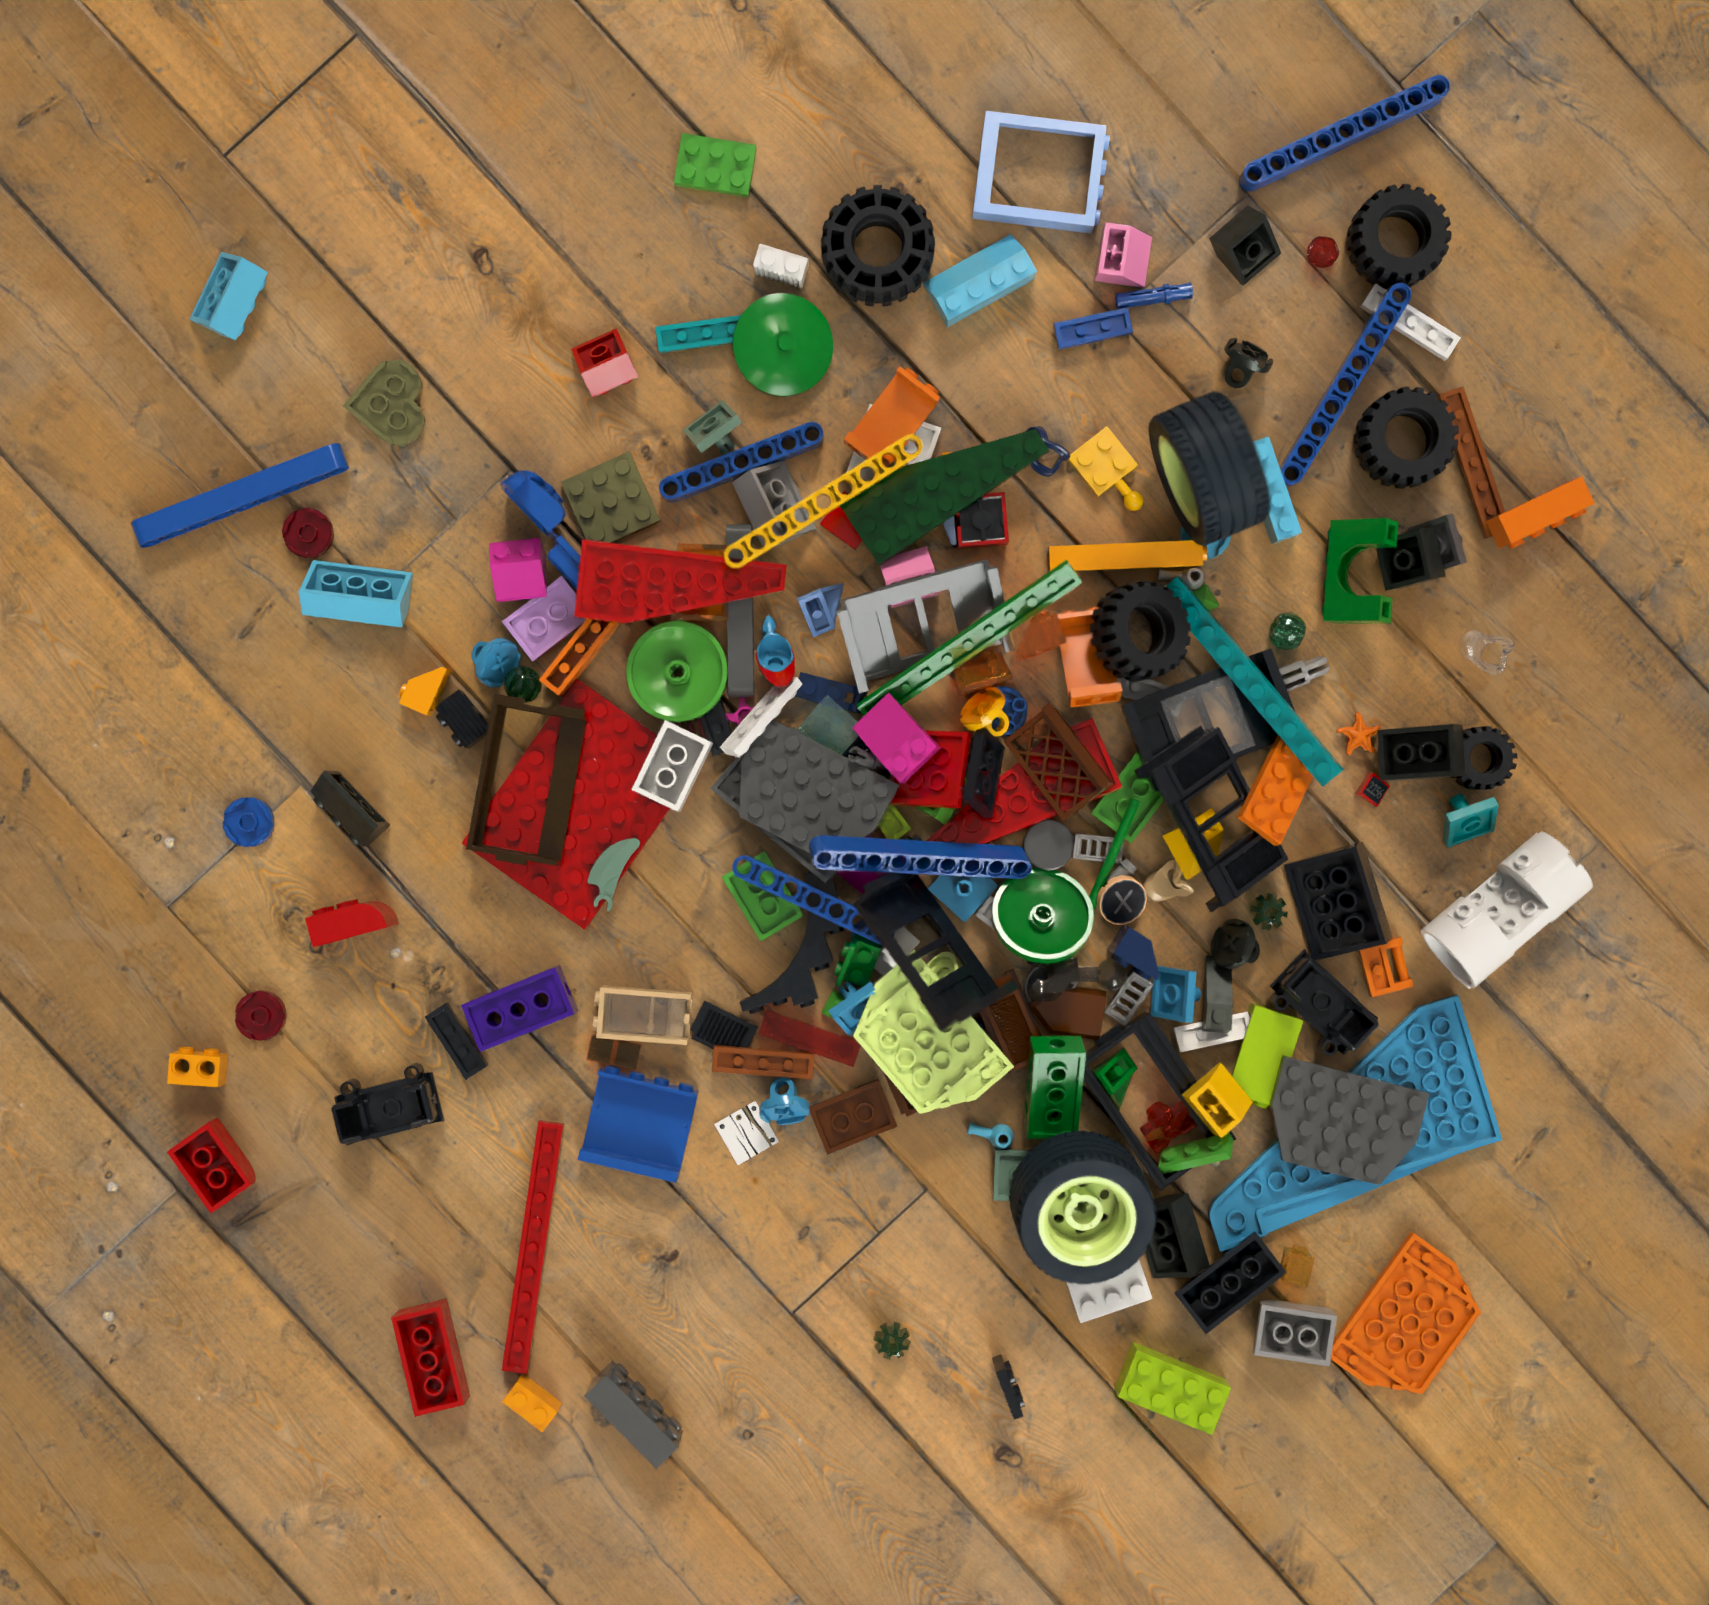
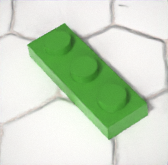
[1158,1133,1234,1174]

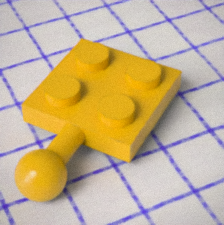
[1068,426,1144,511]

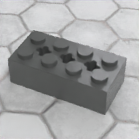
[584,1360,683,1469]

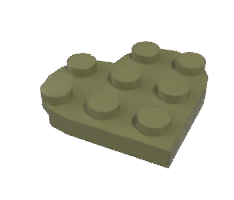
[343,359,426,447]

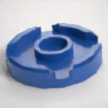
[223,797,275,847]

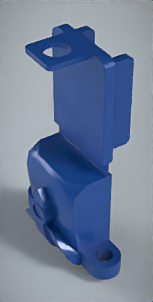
[500,470,580,589]

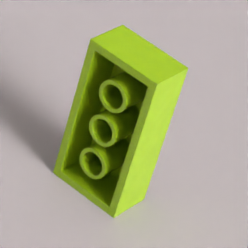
[1114,1342,1231,1435]

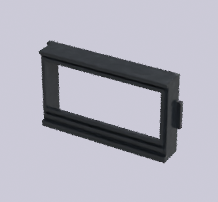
[1084,1011,1236,1191]

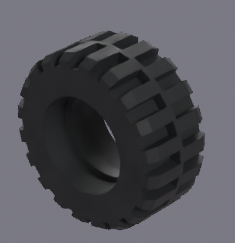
[1346,184,1451,289]
[1354,387,1459,489]
[1090,580,1191,681]

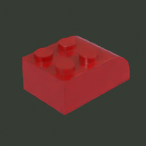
[305,899,399,947]
[167,1118,256,1214]

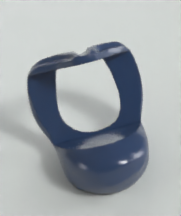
[1025,426,1070,477]

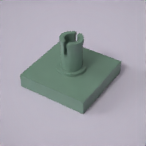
[683,400,742,455]

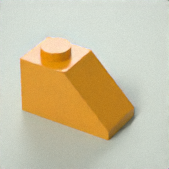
[399,667,452,716]

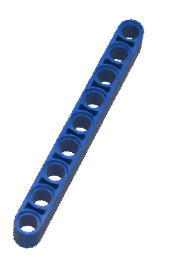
[1239,75,1450,192]
[1280,283,1412,487]
[131,443,349,548]
[809,835,1032,879]

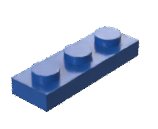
[1053,307,1133,350]

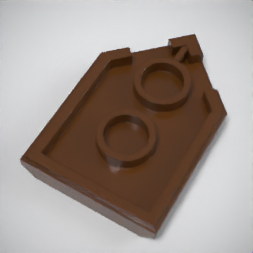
[1028,983,1106,1040]

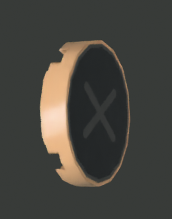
[1097,875,1147,925]

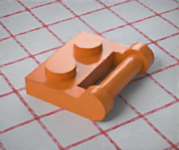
[1358,937,1414,997]

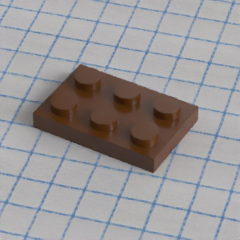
[810,1079,897,1155]

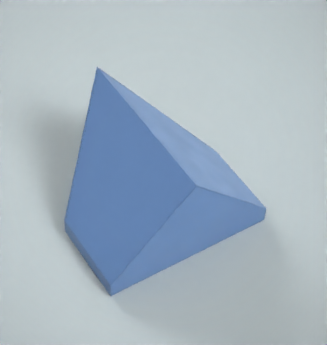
[797,583,844,637]

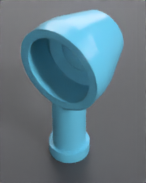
[967,1122,1014,1149]

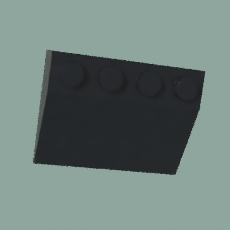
[1284,842,1393,960]

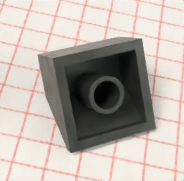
[1209,206,1281,285]

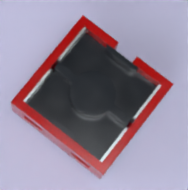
[955,492,1009,549]

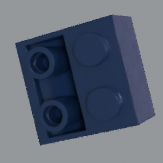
[1107,925,1160,981]

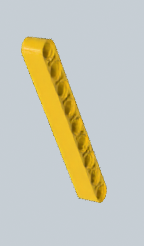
[724,434,923,569]

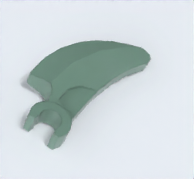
[587,838,640,911]

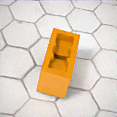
[167,1047,228,1087]

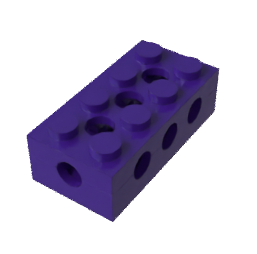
[461,965,578,1052]

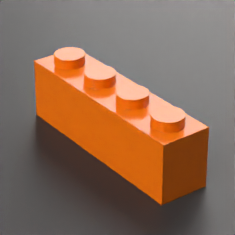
[1486,476,1595,549]
[539,619,621,697]

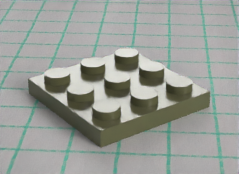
[561,451,661,543]

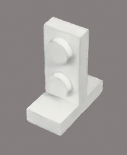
[874,927,920,976]

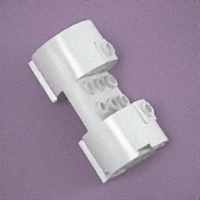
[1420,831,1593,989]

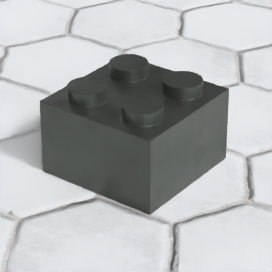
[1376,527,1446,591]

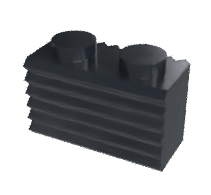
[435,690,489,749]

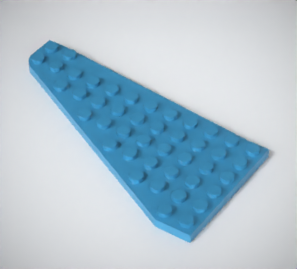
[1208,994,1502,1252]

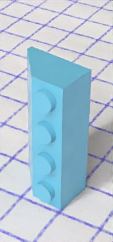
[923,234,1037,328]
[299,560,413,627]

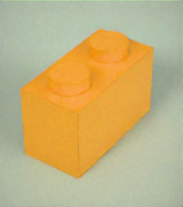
[502,1374,562,1432]

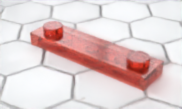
[758,1010,861,1067]

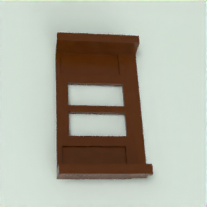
[883,969,1042,1117]

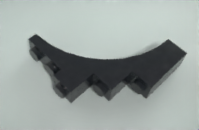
[740,872,844,1014]

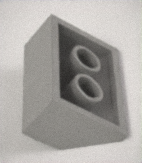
[732,461,816,548]

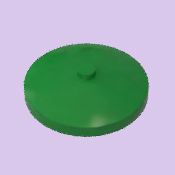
[732,293,833,397]
[992,868,1094,963]

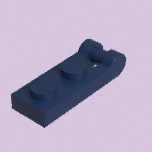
[794,672,868,714]

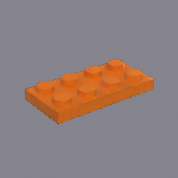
[1237,735,1313,846]

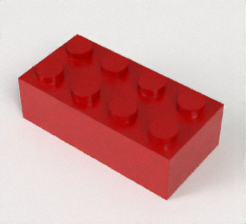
[391,1298,470,1417]

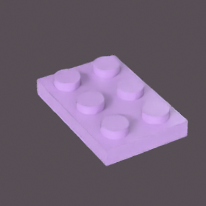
[502,576,586,662]

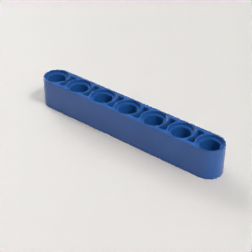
[659,422,824,503]
[732,855,894,945]

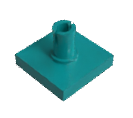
[1443,794,1499,848]

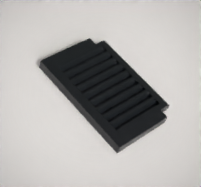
[690,1000,758,1050]

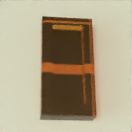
[586,1034,641,1070]

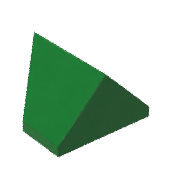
[1091,1048,1138,1110]

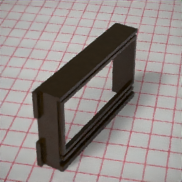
[466,693,588,866]

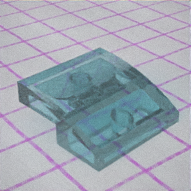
[797,695,858,755]

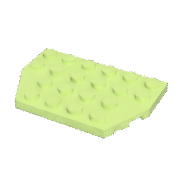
[853,950,1014,1114]

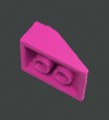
[852,693,941,783]

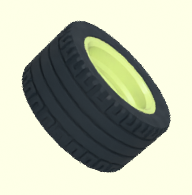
[1148,391,1270,546]
[1009,1130,1156,1284]

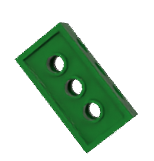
[1023,1036,1086,1139]

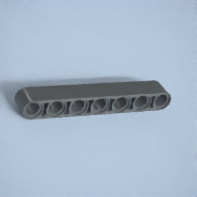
[726,524,755,698]

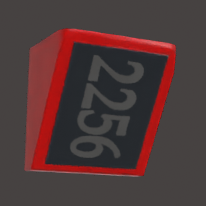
[1355,772,1390,807]

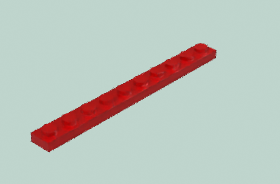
[502,1120,564,1374]

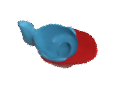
[755,615,795,687]

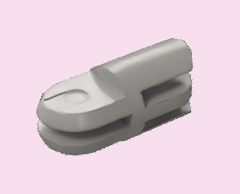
[1279,656,1330,692]

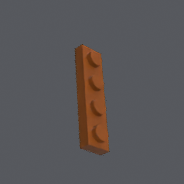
[712,1045,815,1079]

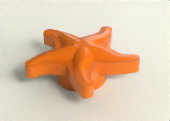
[1336,712,1381,755]

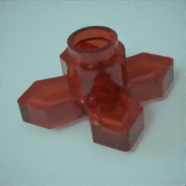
[1140,1100,1196,1153]

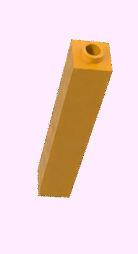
[1048,540,1207,571]

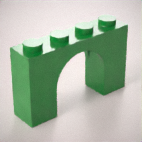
[1322,518,1398,624]

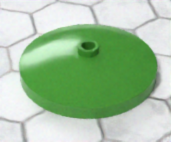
[626,621,728,723]

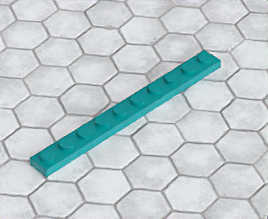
[1164,576,1344,787]

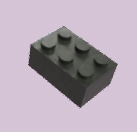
[1377,724,1466,781]

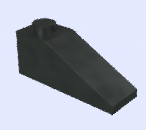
[1202,956,1233,1033]

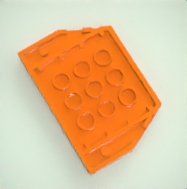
[1331,1231,1481,1394]

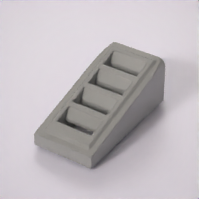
[1071,833,1124,864]
[1104,970,1154,1026]

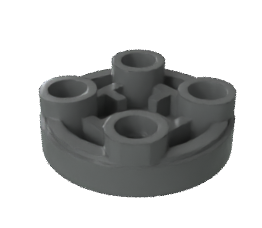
[1023,820,1074,870]

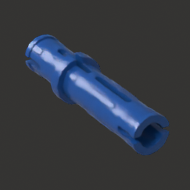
[1115,282,1193,309]

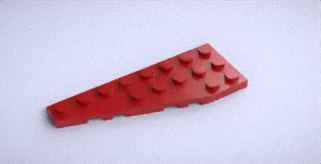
[574,539,787,624]
[926,718,1122,844]

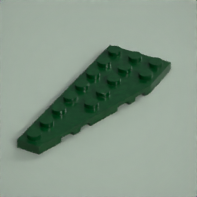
[840,429,1049,566]

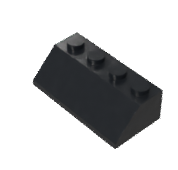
[1175,1231,1287,1334]

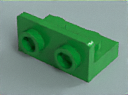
[834,933,882,987]

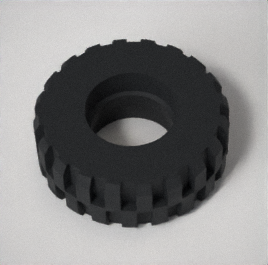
[821,185,935,307]

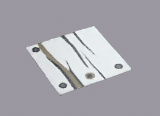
[714,1101,779,1165]

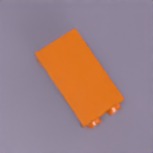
[844,366,940,468]
[1056,607,1122,708]

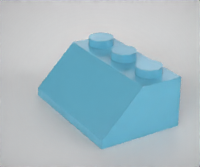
[189,252,268,341]

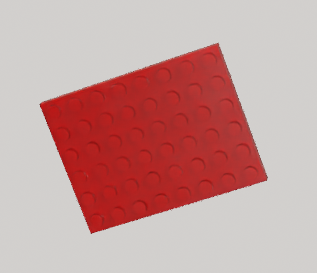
[462,679,671,930]

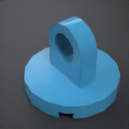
[472,638,521,688]
[759,1077,810,1125]

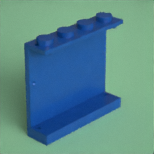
[578,1065,699,1183]

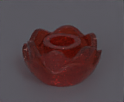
[1307,236,1339,268]

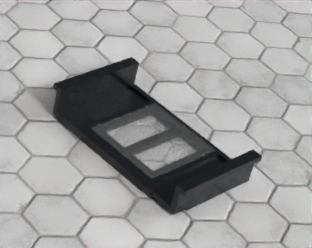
[1121,648,1295,792]

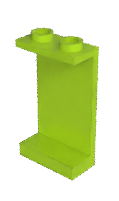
[1231,1003,1303,1109]

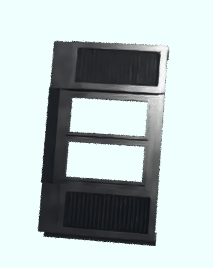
[1134,726,1288,912]
[853,873,1019,1031]

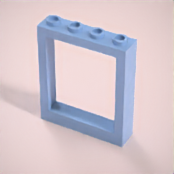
[972,111,1110,233]

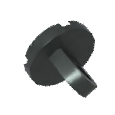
[1224,338,1273,388]
[1211,918,1260,969]

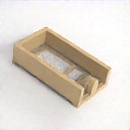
[593,985,693,1045]

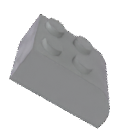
[1253,1300,1337,1366]

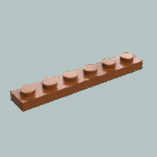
[1437,386,1505,539]

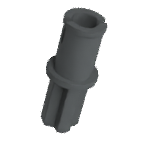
[848,746,889,775]

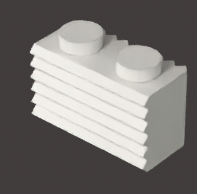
[753,244,809,289]

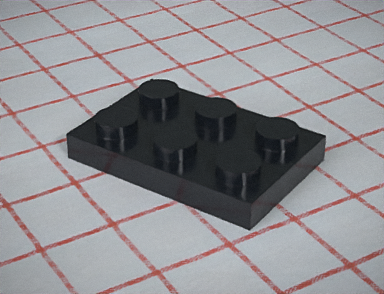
[962,728,1005,818]

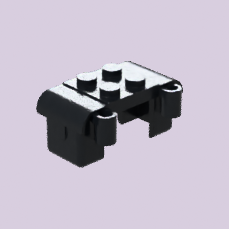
[1270,949,1379,1055]
[331,1063,445,1146]

